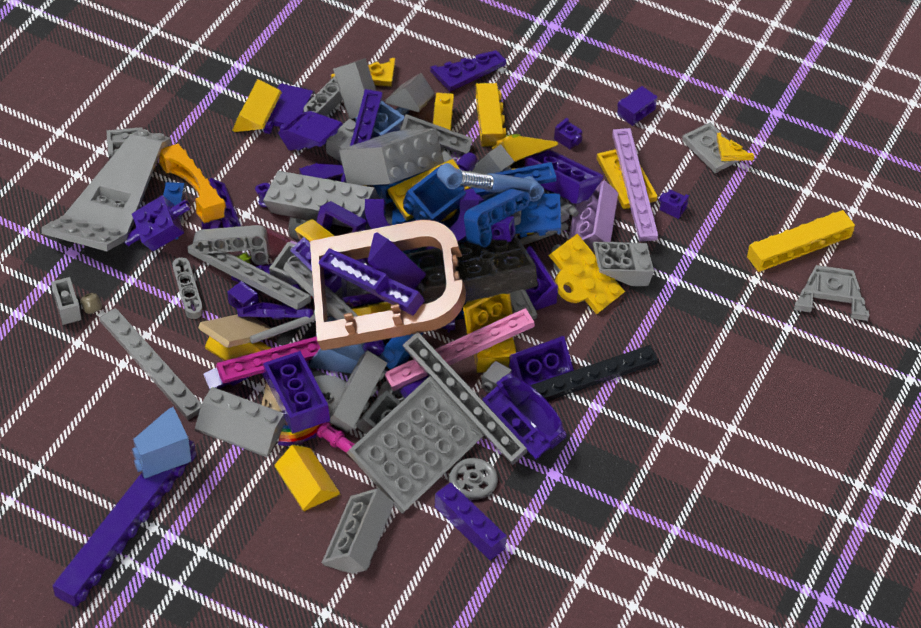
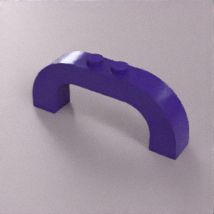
[365,199,480,251]

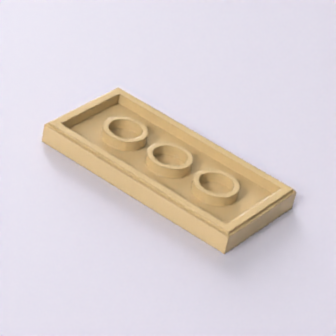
[198,314,274,348]

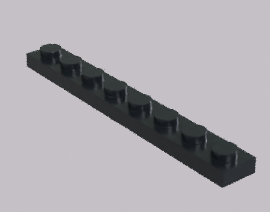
[530,345,659,401]

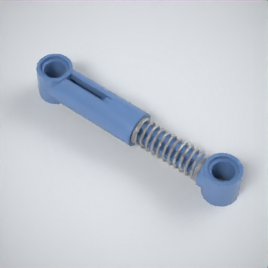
[437,163,544,201]

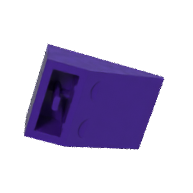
[278,111,343,151]

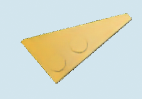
[331,58,395,86]

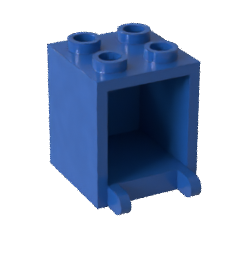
[403,165,466,222]

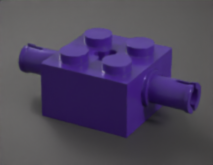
[125,195,192,251]

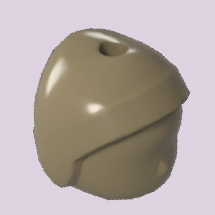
[80,293,102,314]

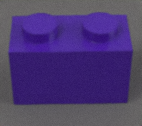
[617,86,657,126]

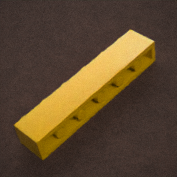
[747,210,855,272]

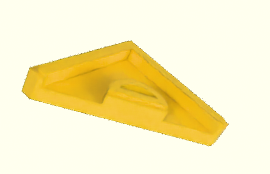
[716,132,755,161]

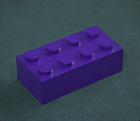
[263,351,330,434]

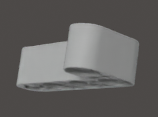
[304,76,343,116]
[192,225,270,265]

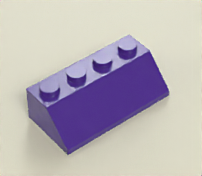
[524,149,604,204]

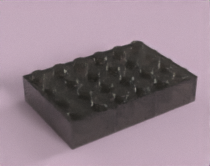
[405,234,538,304]

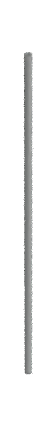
[250,223,568,344]

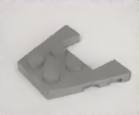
[794,265,869,321]

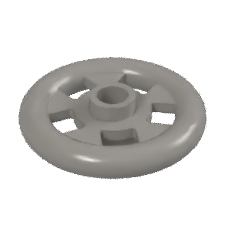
[449,458,498,500]

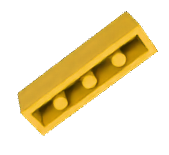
[476,83,506,146]

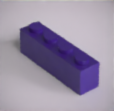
[435,482,507,561]

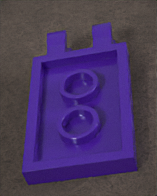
[263,83,313,134]

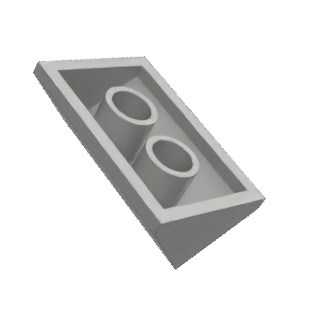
[333,58,376,119]
[385,73,435,112]

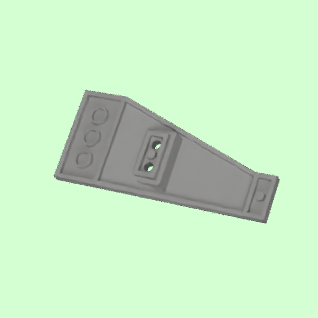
[42,129,171,251]

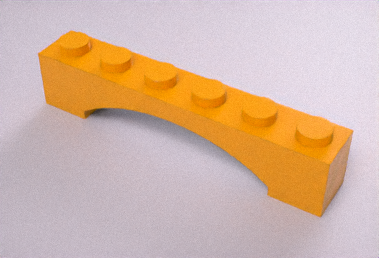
[159,144,226,223]

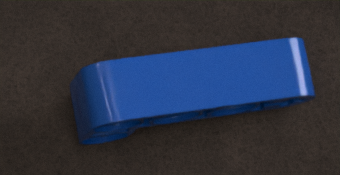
[464,188,530,247]

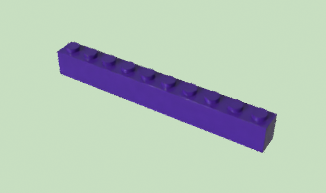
[52,439,196,607]

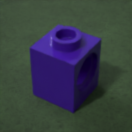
[227,281,258,310]

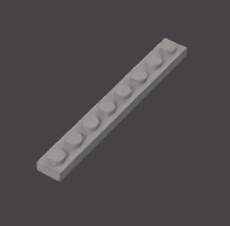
[188,244,311,310]
[99,308,202,420]

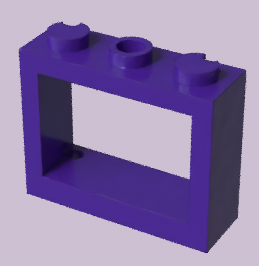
[316,201,367,233]

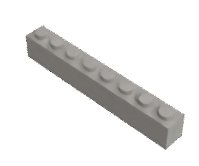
[403,332,527,465]

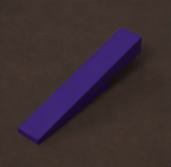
[318,248,425,316]

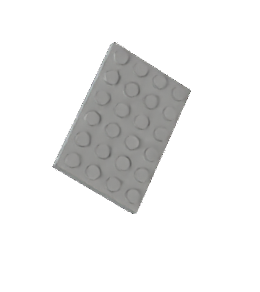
[346,376,484,513]

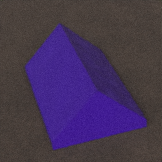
[368,232,426,289]
[512,246,558,311]
[509,336,574,385]

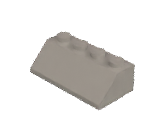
[195,387,285,457]
[322,488,394,574]

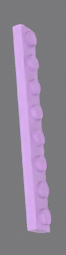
[612,128,658,242]

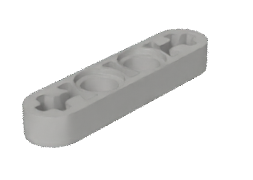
[173,258,203,319]

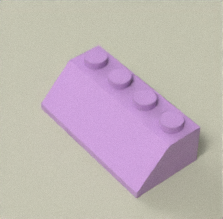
[569,180,618,253]

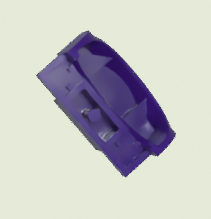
[482,373,567,460]

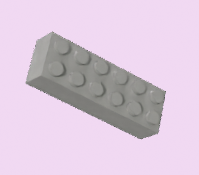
[263,171,380,229]

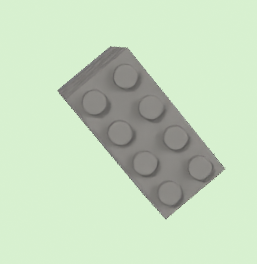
[339,128,444,185]

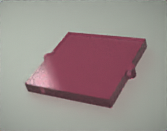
[256,223,291,243]

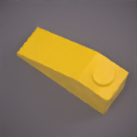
[433,93,454,130]

